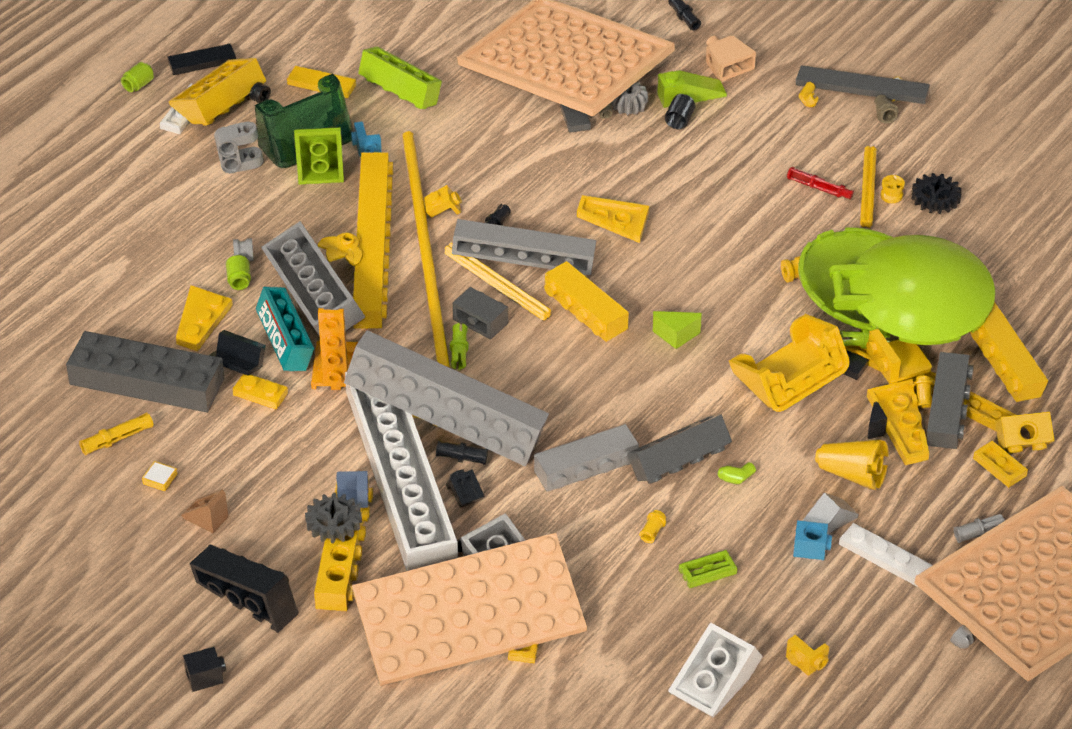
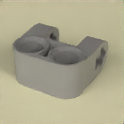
[214,122,264,174]

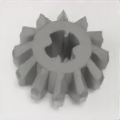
[611,82,648,116]

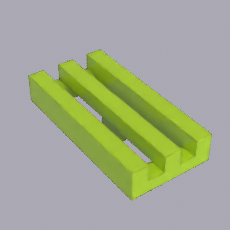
[679,550,737,589]

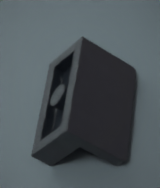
[209,330,266,375]

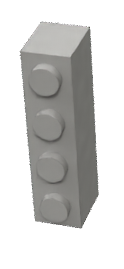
[534,424,639,492]

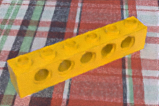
[314,477,373,611]

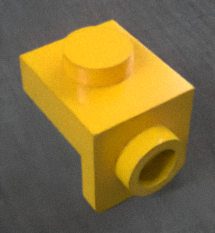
[424,185,462,218]
[786,635,829,676]

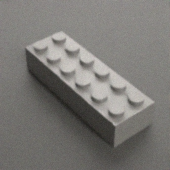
[261,221,365,336]

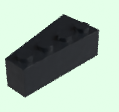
[189,544,299,633]

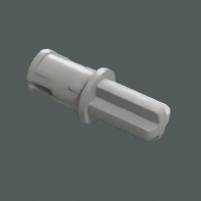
[953,514,1005,543]

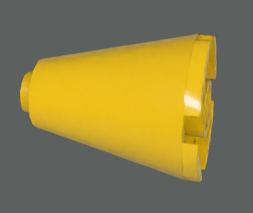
[815,439,888,490]

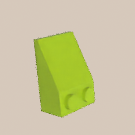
[294,128,344,185]

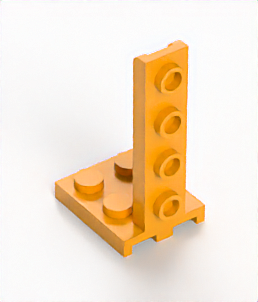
[311,308,358,390]

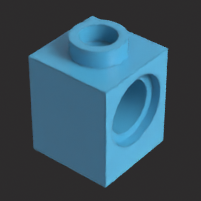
[793,520,832,560]

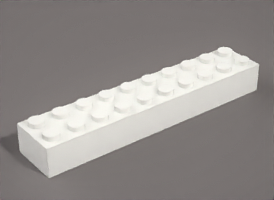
[345,372,458,571]

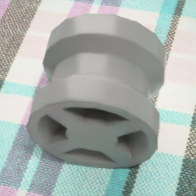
[233,238,254,261]

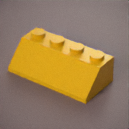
[168,58,266,126]

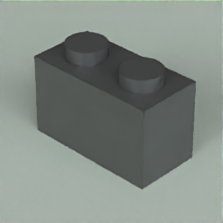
[452,287,508,340]

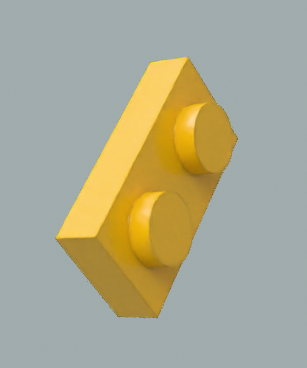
[232,374,288,410]
[973,441,1028,488]

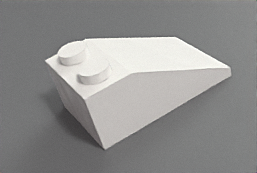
[668,623,763,718]

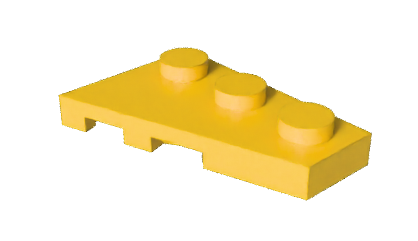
[577,195,649,243]
[176,285,233,352]

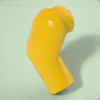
[798,82,819,108]

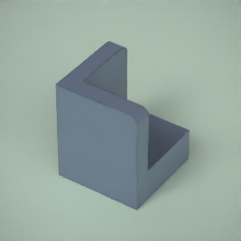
[336,471,368,508]

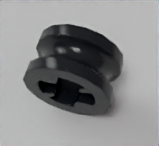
[249,82,271,104]

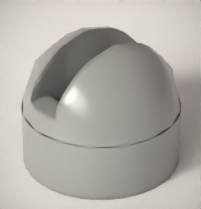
[950,625,974,649]

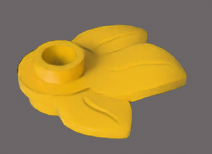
[317,233,362,266]

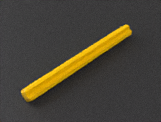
[445,243,551,321]

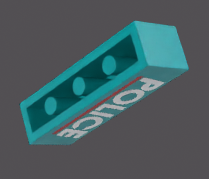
[256,287,314,371]

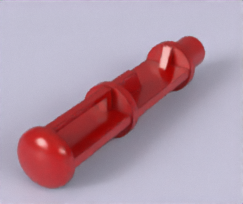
[787,167,854,200]

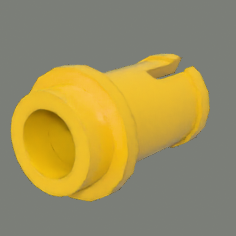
[914,376,934,408]
[639,510,667,543]

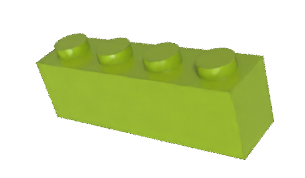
[358,46,442,109]

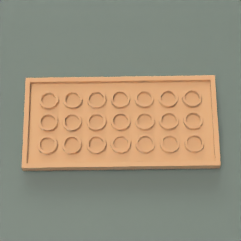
[352,533,587,686]

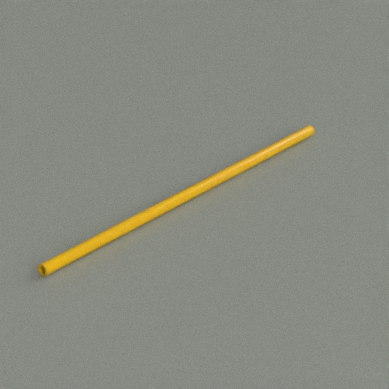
[402,131,450,368]

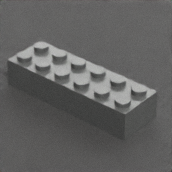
[66,331,225,413]

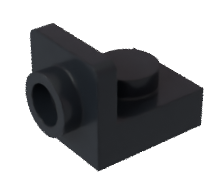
[446,469,485,508]

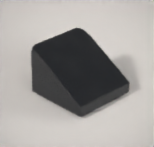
[868,401,887,439]

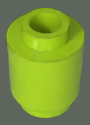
[121,62,154,92]
[226,255,251,290]

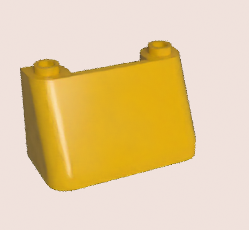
[729,313,849,412]

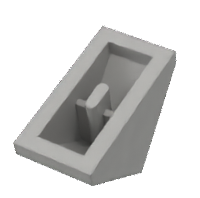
[802,492,858,534]

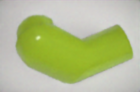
[718,462,756,485]

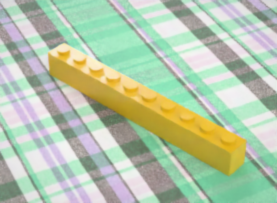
[353,152,393,329]

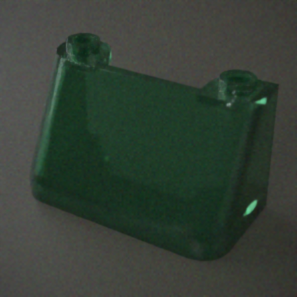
[255,73,354,168]

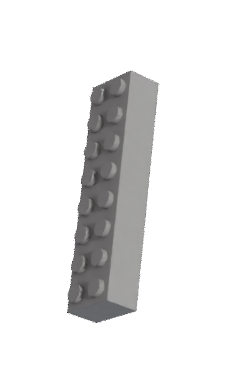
[344,330,549,467]

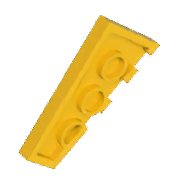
[867,379,929,465]

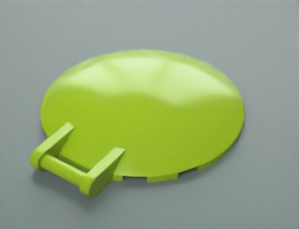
[798,227,894,331]
[829,235,995,345]

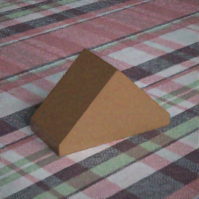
[181,489,228,533]

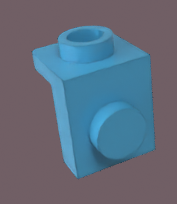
[351,121,382,157]

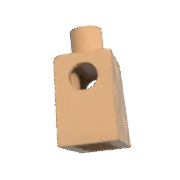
[706,36,756,82]

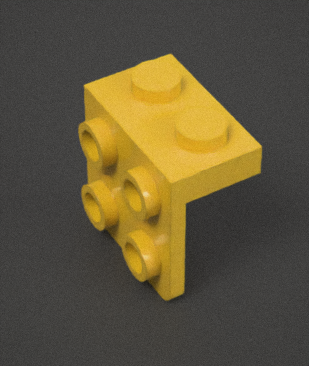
[866,329,932,384]

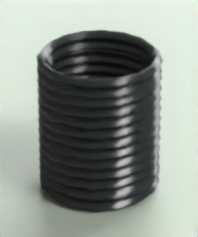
[664,94,696,130]

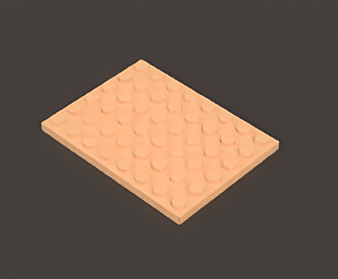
[457,0,675,117]
[914,486,1072,681]

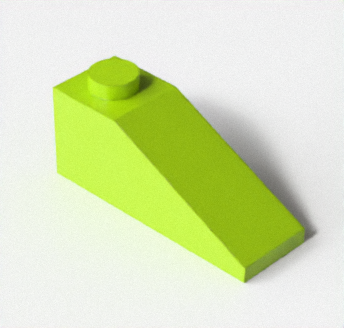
[657,70,727,108]

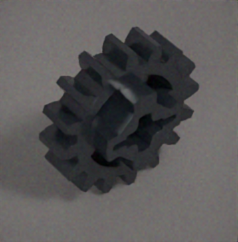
[911,173,962,214]

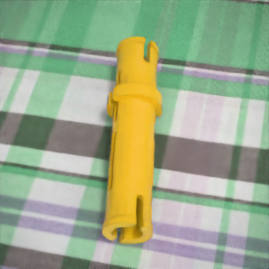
[79,412,154,455]

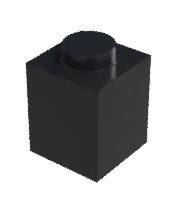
[183,647,226,692]

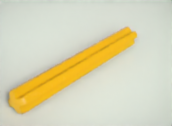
[860,146,877,228]

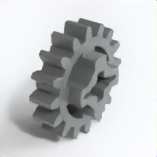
[305,493,362,543]

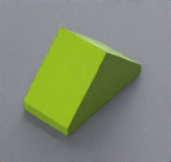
[653,311,702,349]

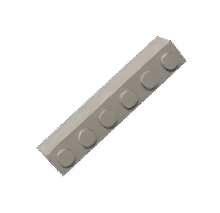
[452,219,596,275]

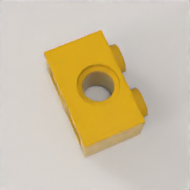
[995,412,1055,454]

